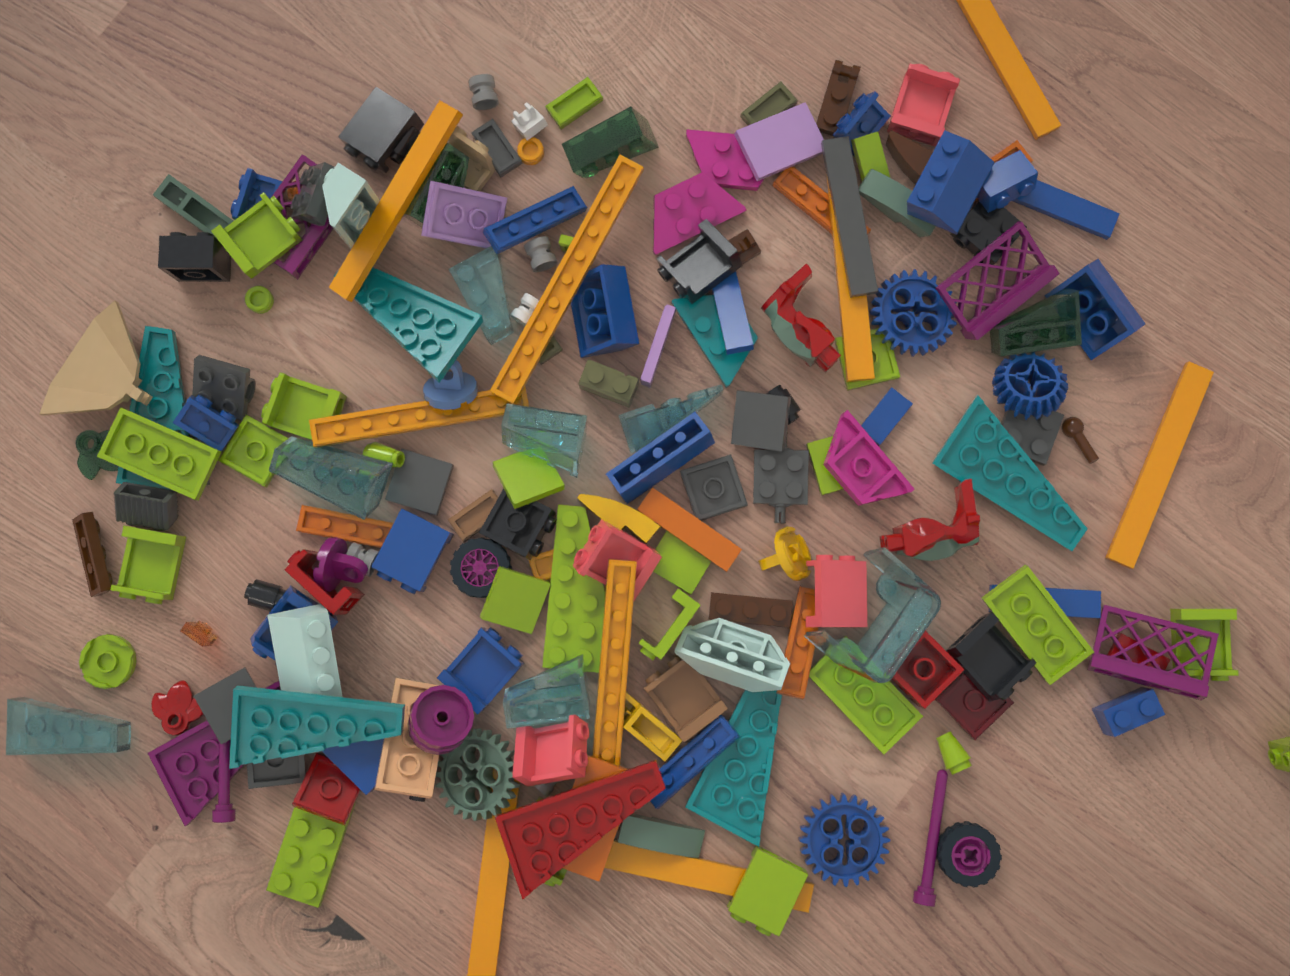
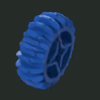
[992,350,1068,420]

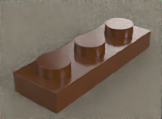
[72,512,113,597]
[708,592,793,628]

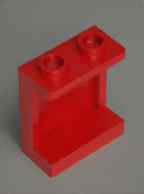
[285,549,365,615]

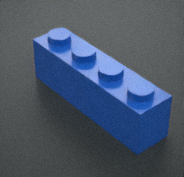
[606,412,715,504]

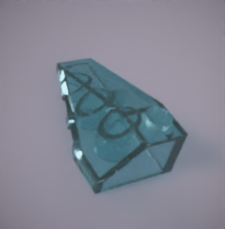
[618,384,724,453]

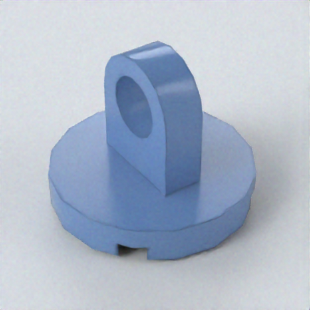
[423,360,478,410]

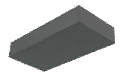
[471,119,523,177]

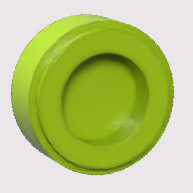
[245,286,274,314]

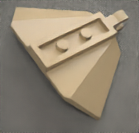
[39,301,153,416]

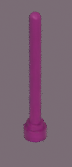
[212,739,236,823]
[912,769,948,907]

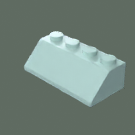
[322,163,380,249]
[267,604,343,697]

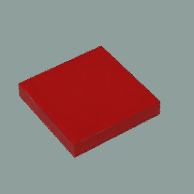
[292,753,361,826]

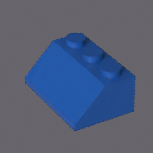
[907,130,994,235]
[1044,259,1145,360]
[571,264,639,358]

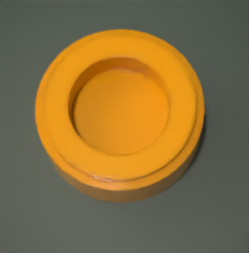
[517,137,544,165]

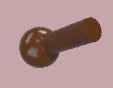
[1062,417,1099,464]

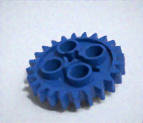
[869,269,957,357]
[798,793,890,887]

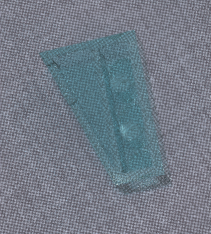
[449,246,514,345]
[501,404,587,478]
[503,654,590,729]

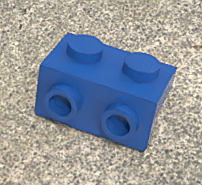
[833,91,891,157]
[231,168,283,220]
[172,394,239,451]

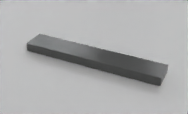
[821,136,878,298]

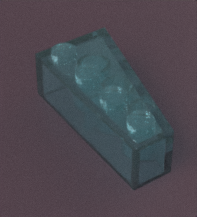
[269,436,393,520]
[6,697,131,755]

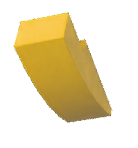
[577,494,660,544]
[623,691,682,762]

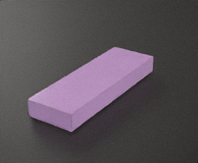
[640,304,676,388]

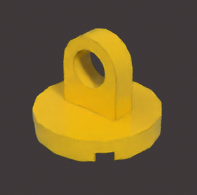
[758,526,811,581]

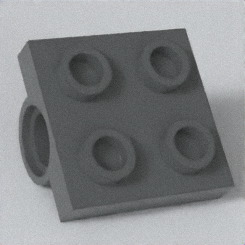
[291,162,334,226]
[192,355,256,420]

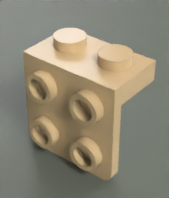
[434,126,495,191]

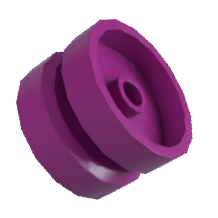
[407,685,474,755]

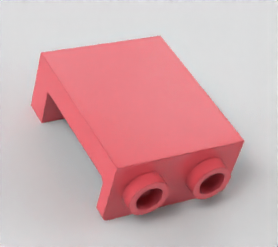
[887,64,960,147]
[573,519,662,601]
[806,555,868,628]
[512,714,589,787]

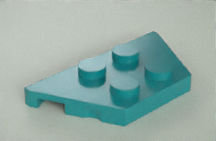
[671,295,758,388]

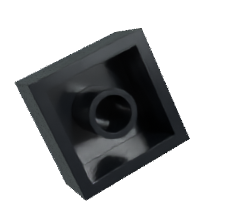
[158,232,231,282]

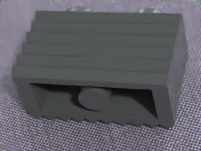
[114,482,179,531]

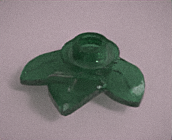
[75,430,119,480]

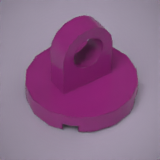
[313,537,368,592]

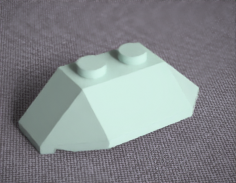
[675,618,790,692]

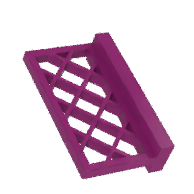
[272,154,334,280]
[936,221,1060,340]
[1087,605,1219,701]

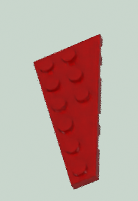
[495,760,666,900]

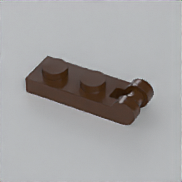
[816,60,861,136]

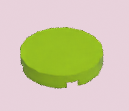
[79,634,137,689]

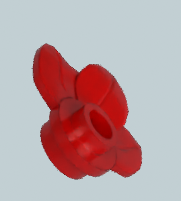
[151,680,203,735]

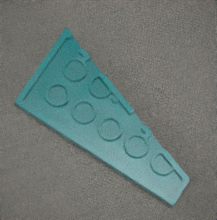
[334,267,483,383]
[932,395,1088,551]

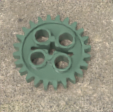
[435,728,520,821]

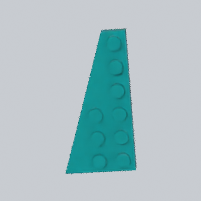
[116,326,189,493]
[229,685,405,769]
[685,690,782,847]

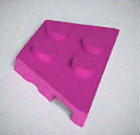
[686,129,765,191]
[653,172,747,255]
[823,410,915,506]

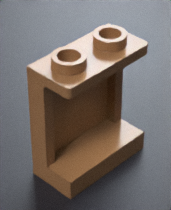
[644,655,728,742]

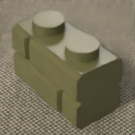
[578,359,639,408]

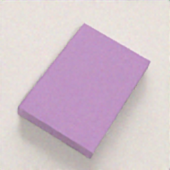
[734,102,824,181]
[421,181,507,250]

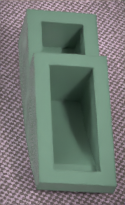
[859,169,936,237]
[153,174,233,236]
[618,813,705,858]

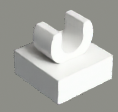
[511,102,548,141]

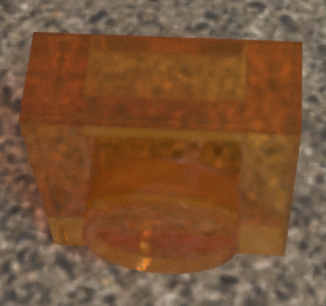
[180,620,217,647]

